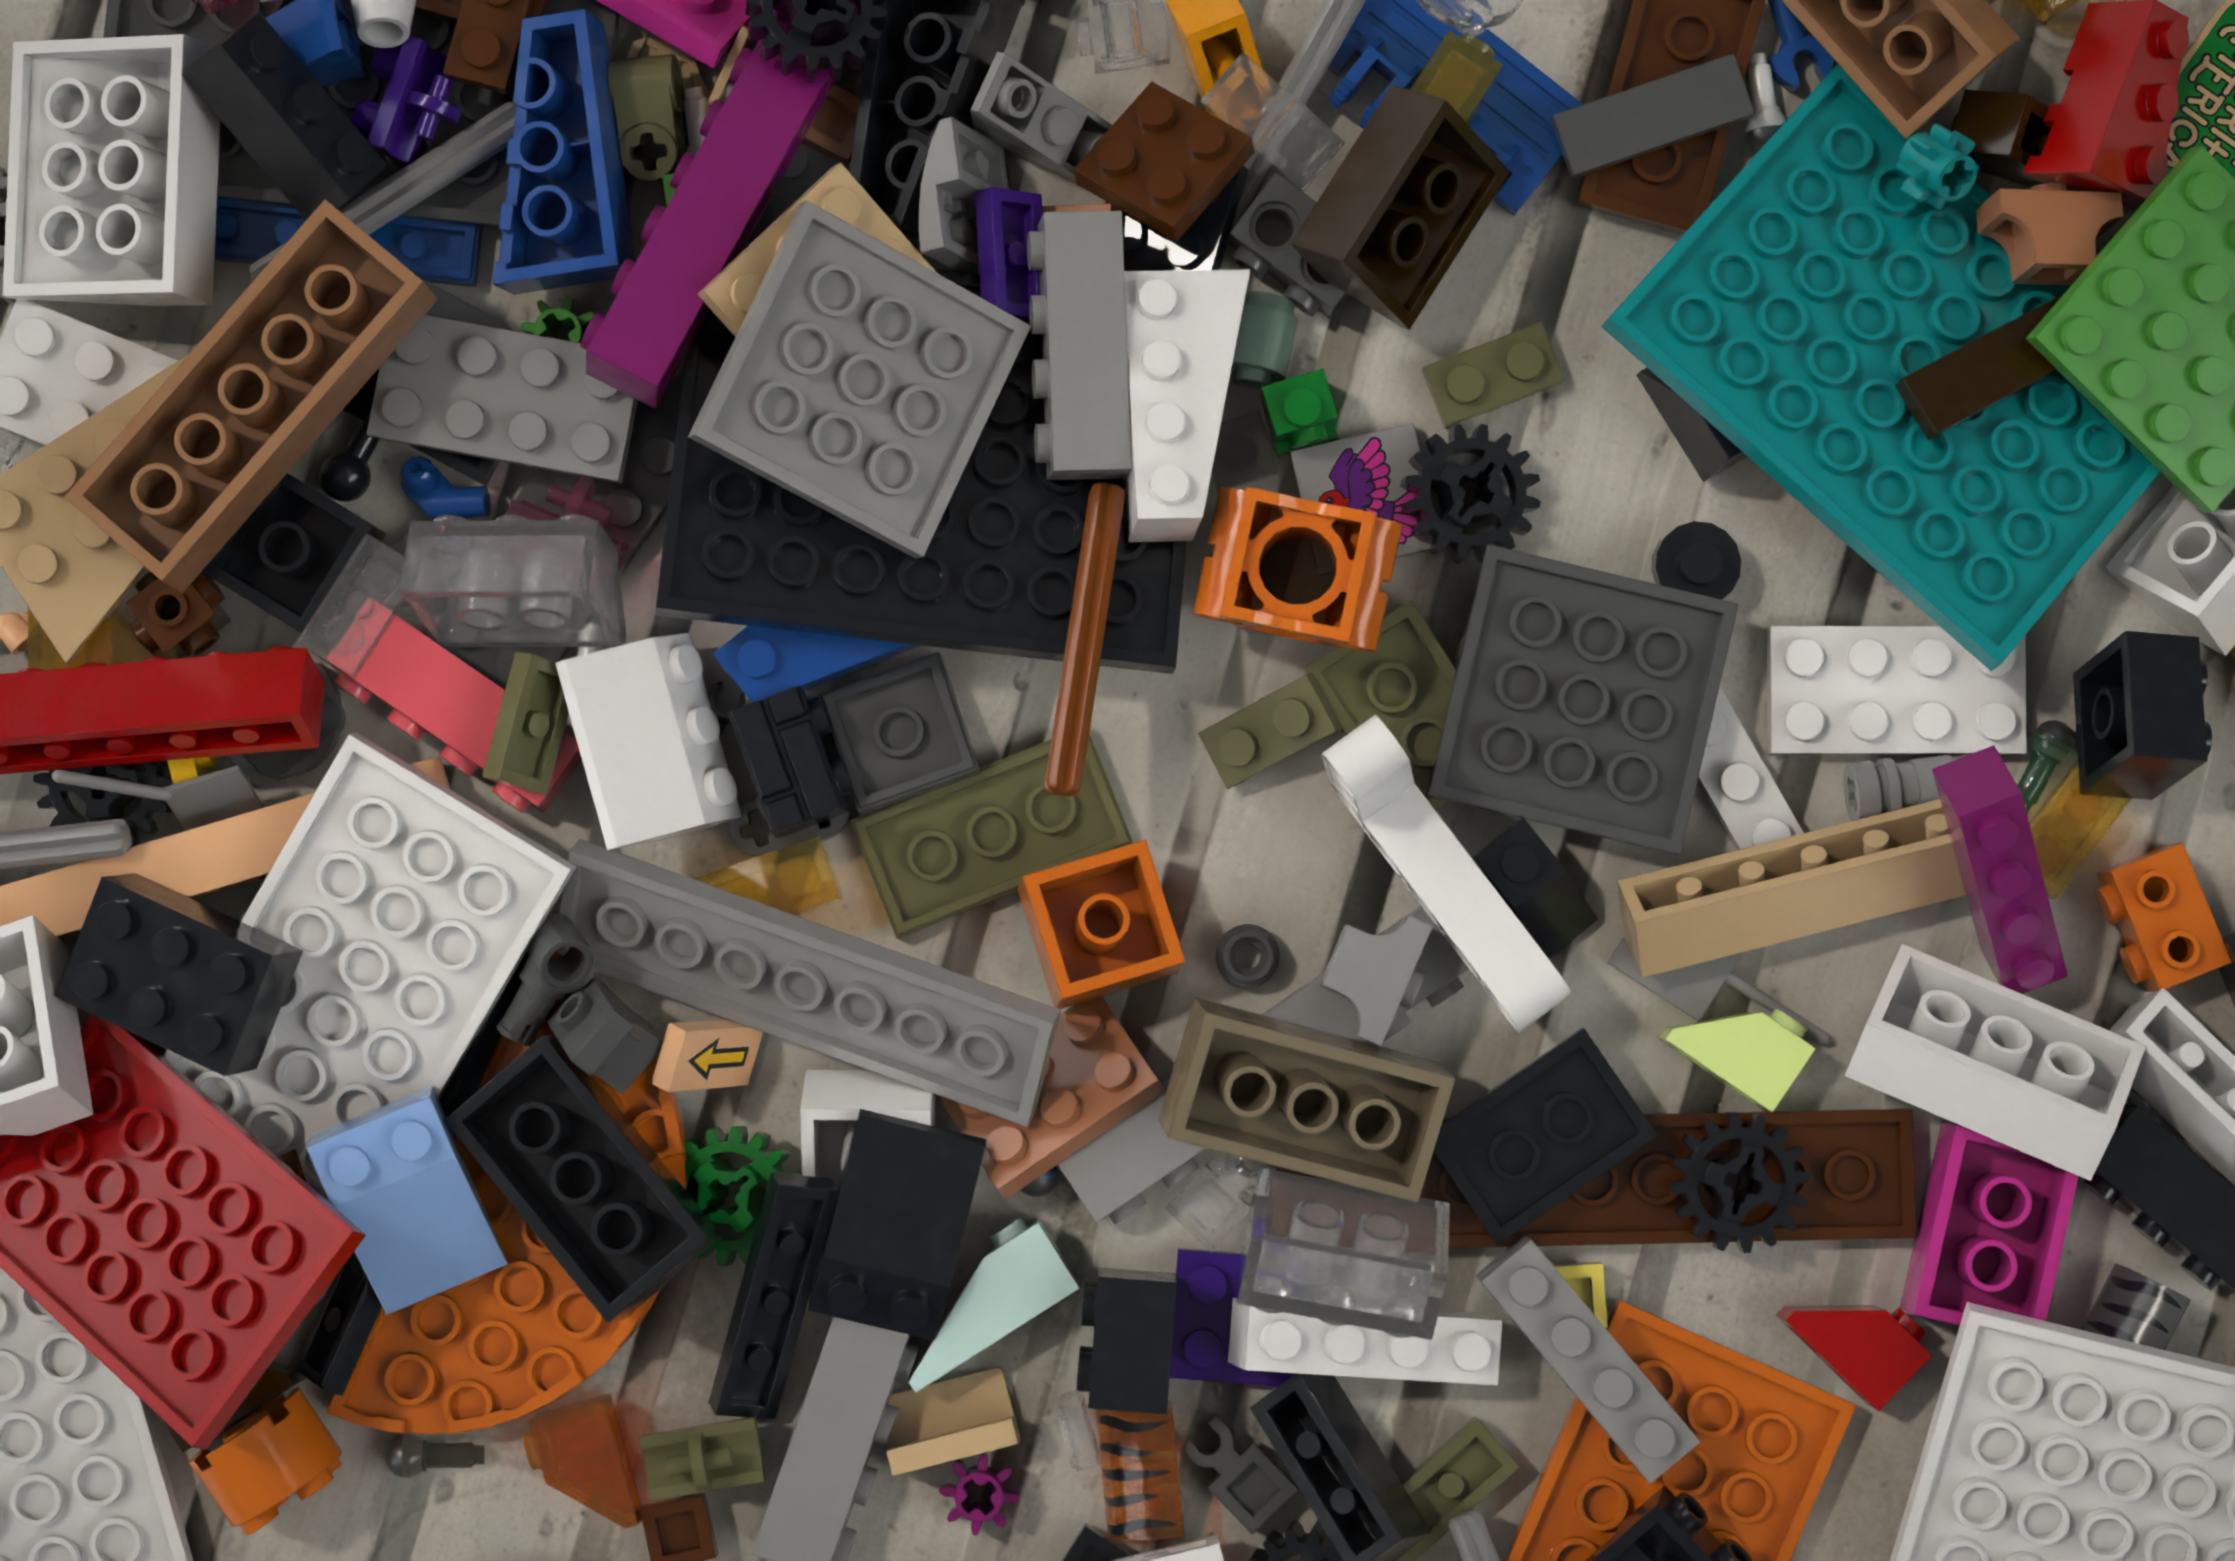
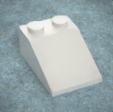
[800,1070,935,1186]

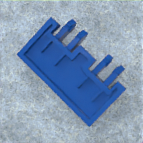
[1327,0,1584,216]

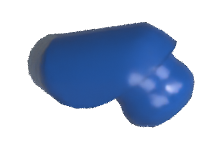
[400,456,491,520]

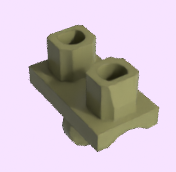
[639,1416,766,1501]

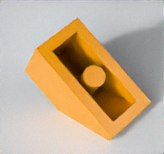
[1165,0,1271,130]

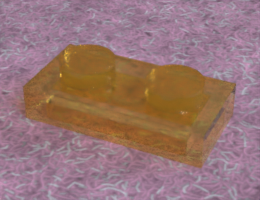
[2029,760,2132,900]

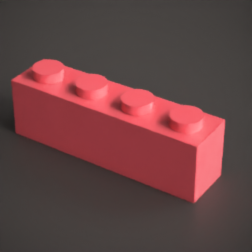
[327,599,582,813]

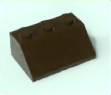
[1290,85,1510,330]

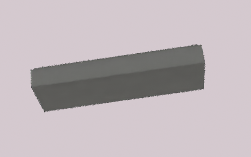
[1550,53,1755,179]

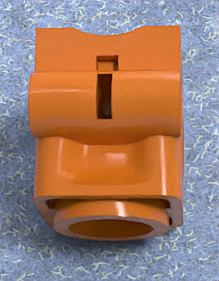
[1192,487,1403,652]

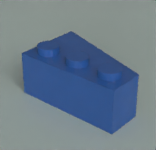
[713,626,922,703]

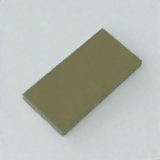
[850,734,1133,939]

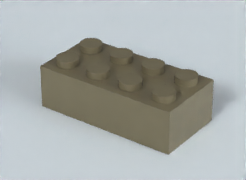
[1158,997,1455,1203]

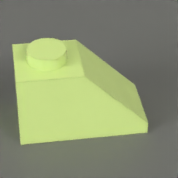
[1658,1008,1816,1113]

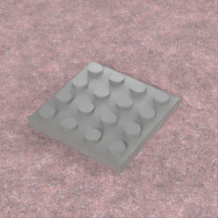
[688,200,1031,558]

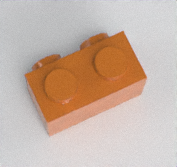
[2095,843,2232,991]

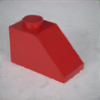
[1776,1305,1933,1411]

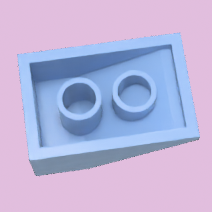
[306,1085,508,1315]

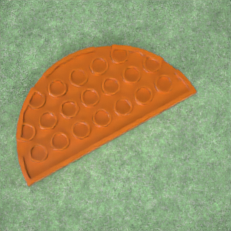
[326,951,687,1434]

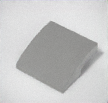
[919,117,1009,274]

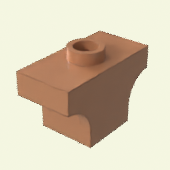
[1976,183,2123,286]

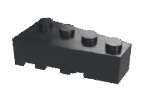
[849,0,1024,243]

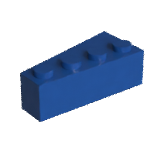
[493,9,635,295]

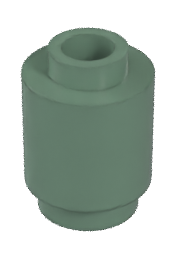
[1231,291,1298,390]

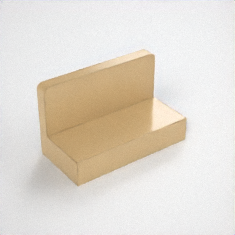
[886,1367,1021,1476]

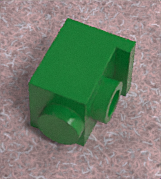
[1259,369,1339,457]

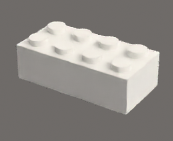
[1845,944,2146,1181]

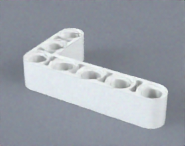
[1321,715,1572,1033]

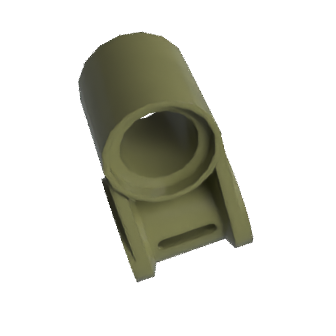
[608,54,689,181]

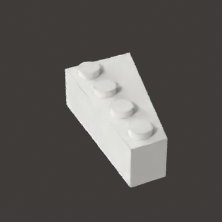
[1124,269,1250,542]

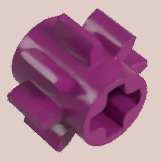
[939,1452,1020,1536]

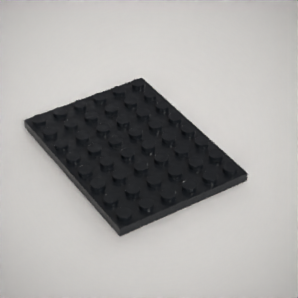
[656,246,1187,674]

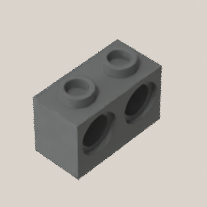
[1229,172,1348,319]

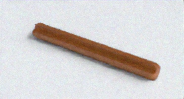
[1044,482,1126,796]

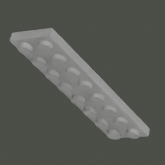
[557,839,1061,1127]

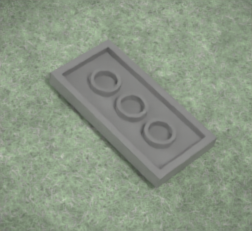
[366,315,638,484]

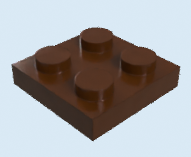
[1073,81,1255,242]

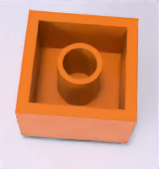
[1017,840,1185,1009]

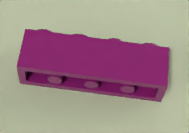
[1932,746,2068,994]

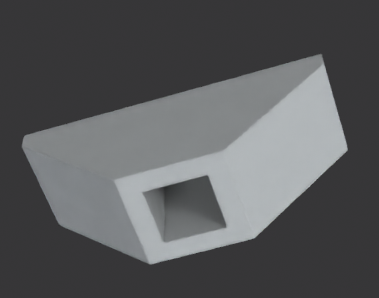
[970,51,1112,183]

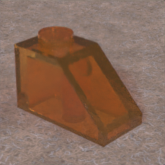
[523,1393,642,1528]

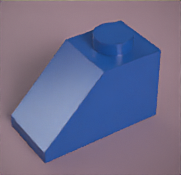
[266,0,366,87]

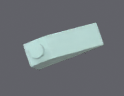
[909,1217,1080,1393]

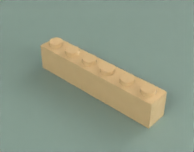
[1617,799,1966,978]

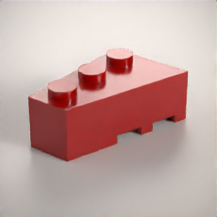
[2023,0,2189,205]

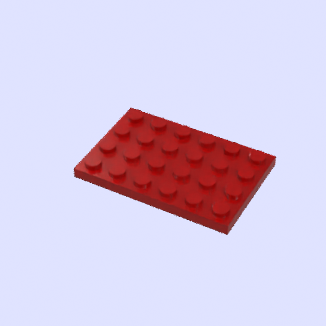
[0,1014,366,1450]

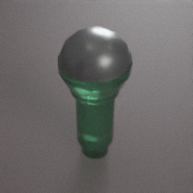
[2017,720,2077,814]

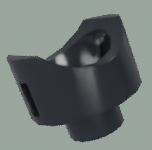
[1651,521,1742,600]

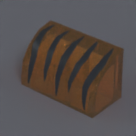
[1096,1401,1185,1541]

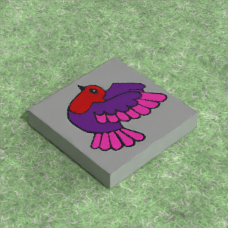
[1289,423,1434,576]

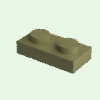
[1422,322,1565,429]
[482,652,569,796]
[1198,672,1342,789]

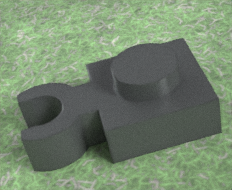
[1184,1416,1298,1535]

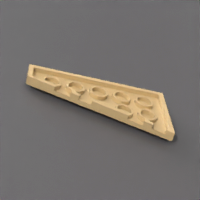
[0,353,190,665]

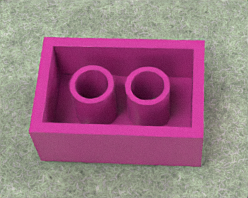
[1899,1121,2079,1325]

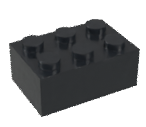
[55,873,303,1076]

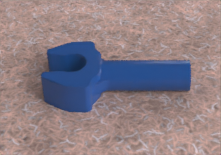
[1768,0,1834,93]

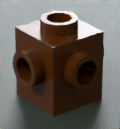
[126,571,232,658]

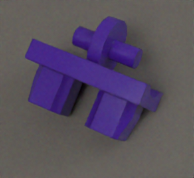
[350,35,462,165]

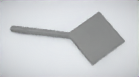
[52,765,265,831]

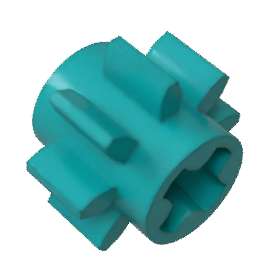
[1896,123,1979,210]

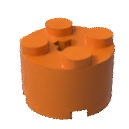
[189,1387,342,1536]

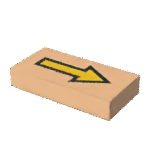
[652,1019,763,1092]

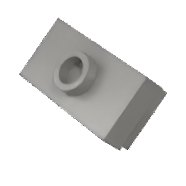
[1319,916,1433,1046]

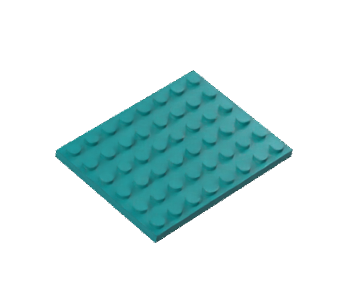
[1601,64,2160,671]

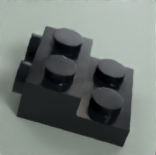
[1585,1485,1752,1561]

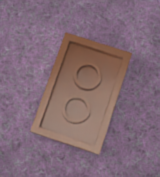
[939,997,1166,1200]

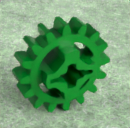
[684,1125,800,1266]

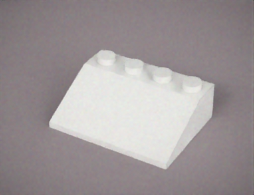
[2,34,220,306]

